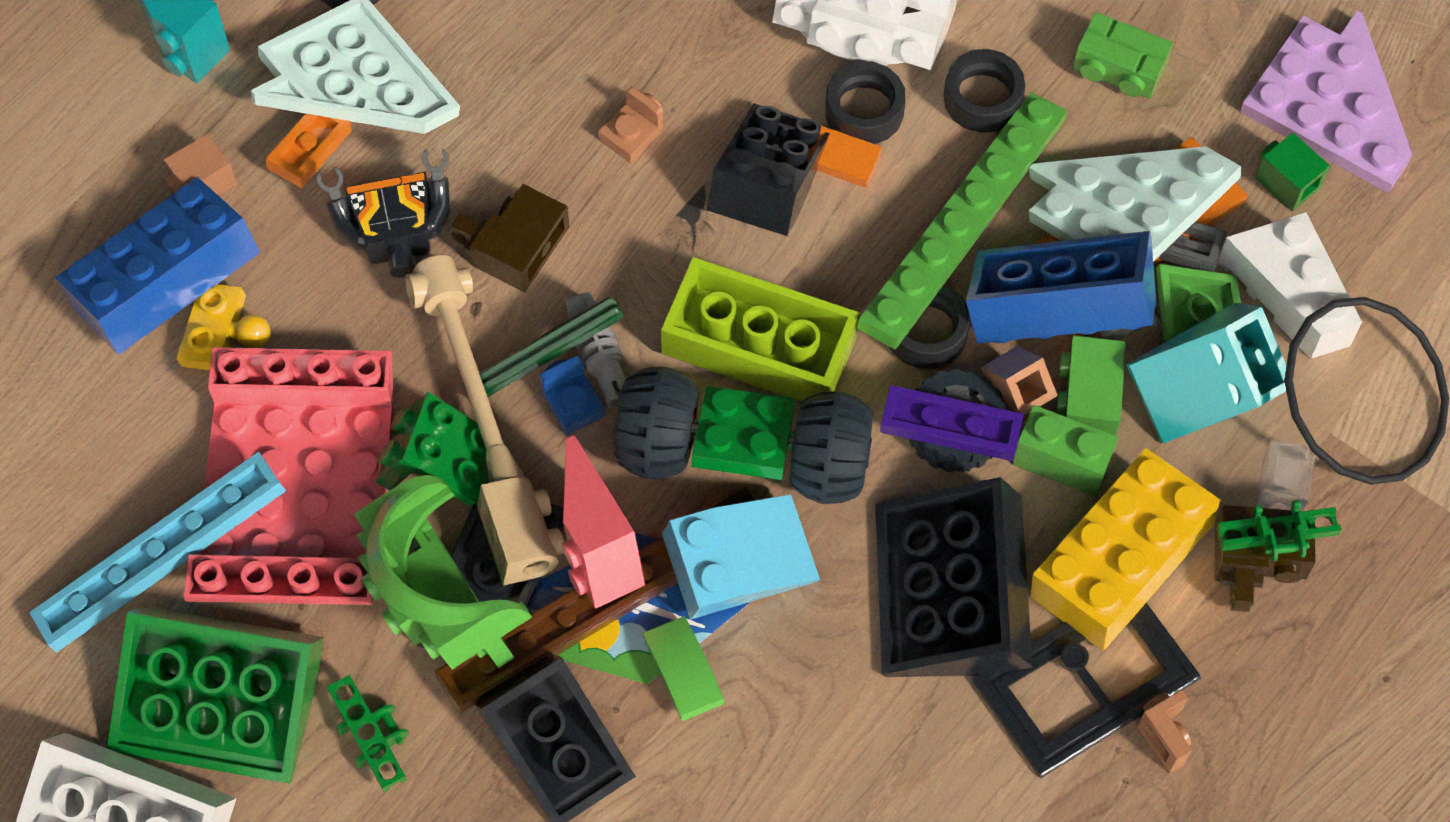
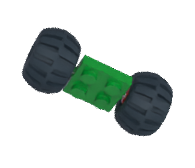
[614,367,873,504]

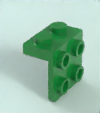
[376,392,489,506]

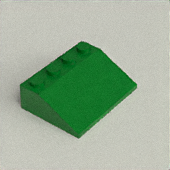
[107,606,324,784]

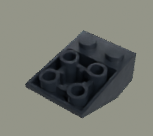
[706,103,833,236]

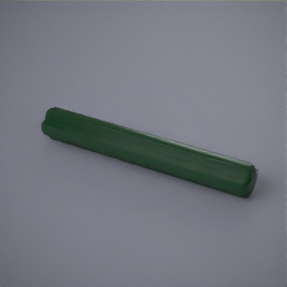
[463,296,624,397]

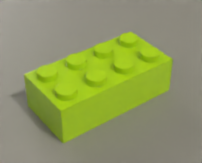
[661,257,860,402]

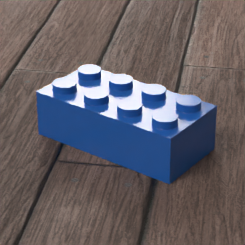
[55,177,260,355]

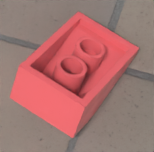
[562,435,645,609]

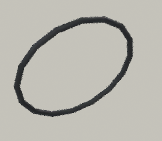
[1284,297,1449,485]

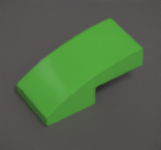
[642,616,725,722]

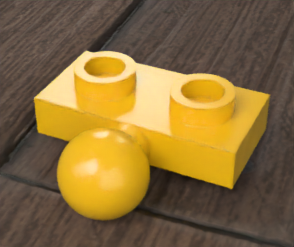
[176,284,270,370]

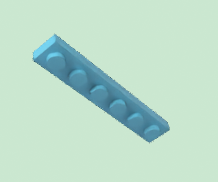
[29,452,286,653]

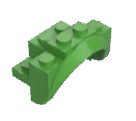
[354,475,532,670]

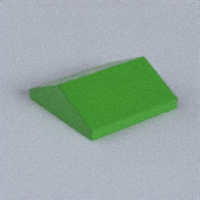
[1156,264,1241,343]

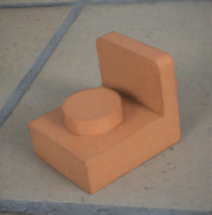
[598,86,664,164]
[1138,690,1192,774]

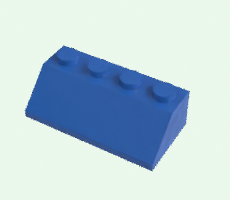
[966,231,1156,344]

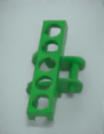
[1216,500,1342,561]
[327,675,409,792]

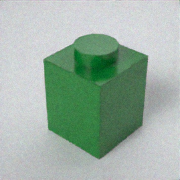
[1255,132,1330,211]

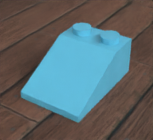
[662,495,820,620]

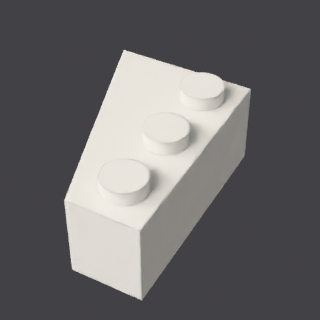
[1217,212,1362,359]

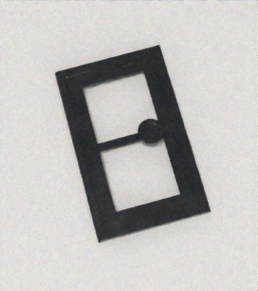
[972,603,1201,778]

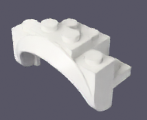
[772,0,957,70]

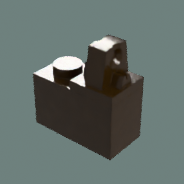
[450,184,570,293]
[1215,505,1315,612]

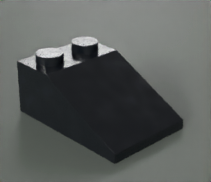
[474,653,636,822]

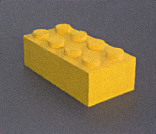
[1030,448,1220,652]

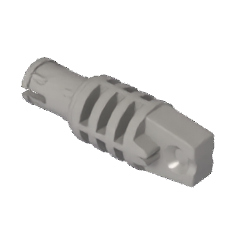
[565,291,626,409]

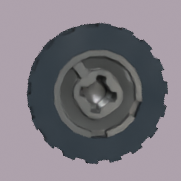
[909,369,1007,473]

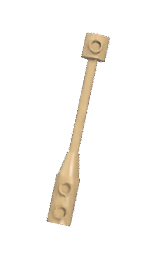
[405,255,564,585]

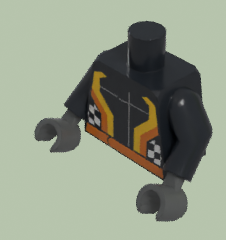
[316,148,450,278]

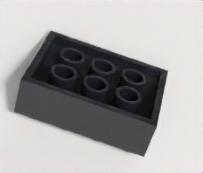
[875,477,1033,677]

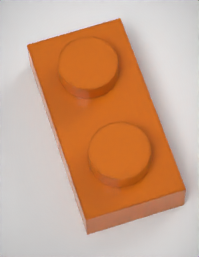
[266,114,351,188]

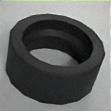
[943,49,1026,133]
[825,61,906,144]
[890,285,970,369]

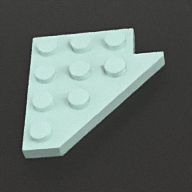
[251,0,460,134]
[1029,147,1241,261]

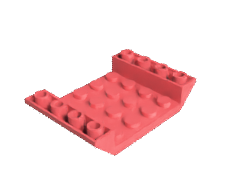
[184,348,394,605]

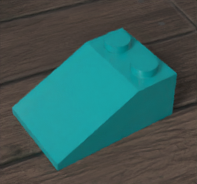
[137,0,230,84]

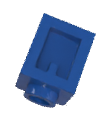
[539,356,606,436]

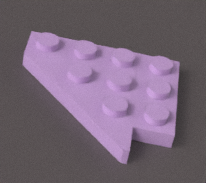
[1240,11,1412,194]

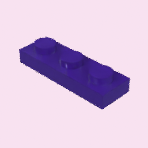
[880,385,1024,461]

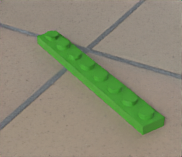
[857,92,1068,350]

